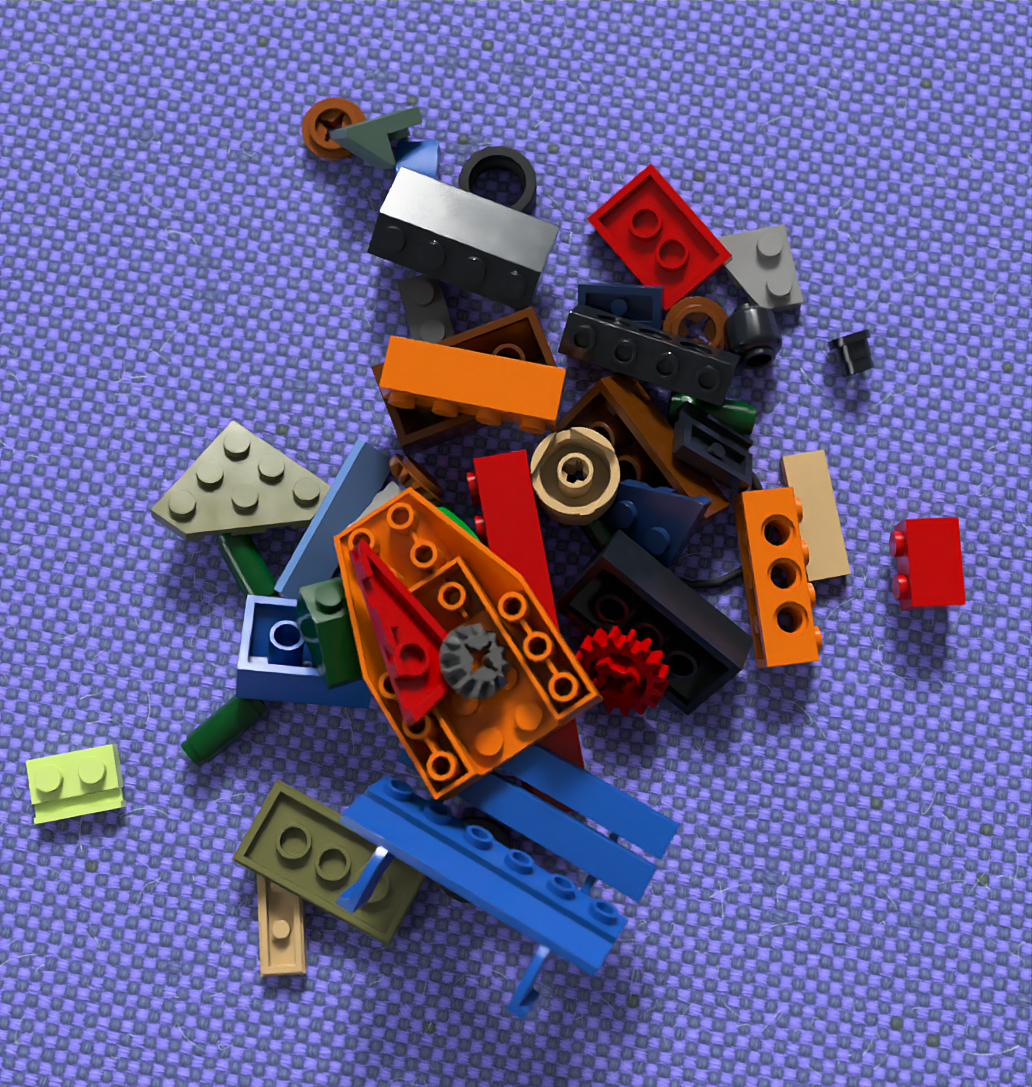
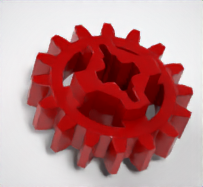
[575,626,670,716]

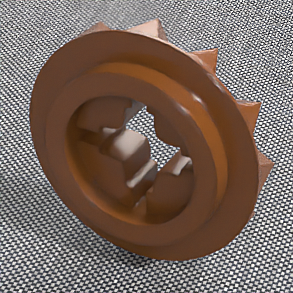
[302,97,366,163]
[662,296,727,350]
[389,453,445,507]

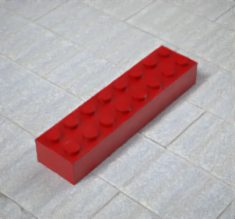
[467,449,585,813]

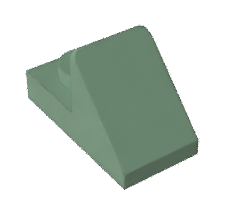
[329,106,423,170]

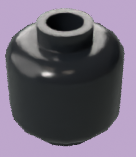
[723,303,782,370]

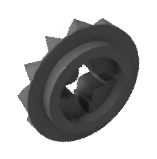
[439,623,513,700]

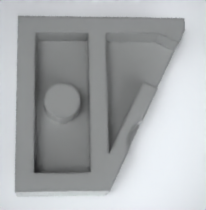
[716,224,804,313]

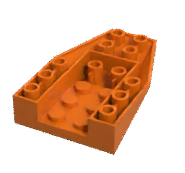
[333,487,604,801]

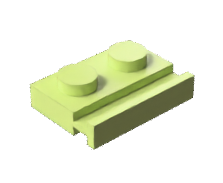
[26,744,127,824]

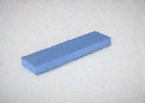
[274,439,391,599]

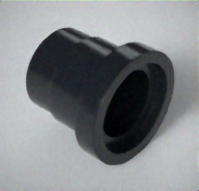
[827,329,874,377]

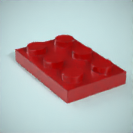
[587,163,732,314]

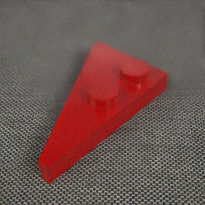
[349,539,473,726]

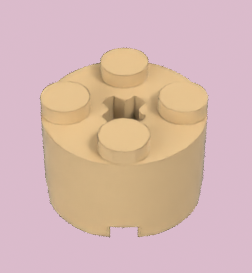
[530,427,620,526]

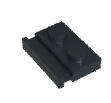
[672,400,753,494]

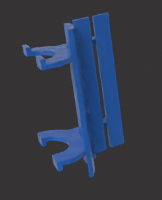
[336,743,681,1020]

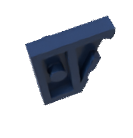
[578,282,665,330]
[602,479,712,568]

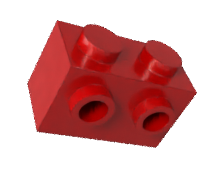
[889,517,966,611]

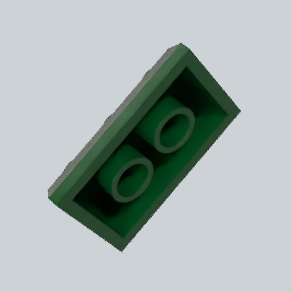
[295,576,364,690]

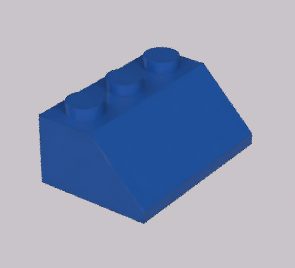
[236,595,372,709]

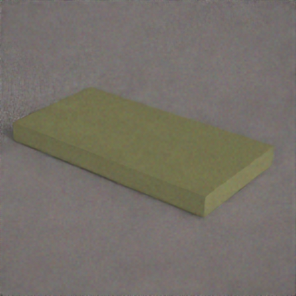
[231,779,427,946]

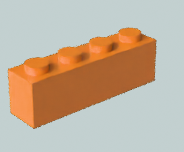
[379,335,566,434]

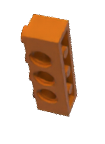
[732,486,822,669]

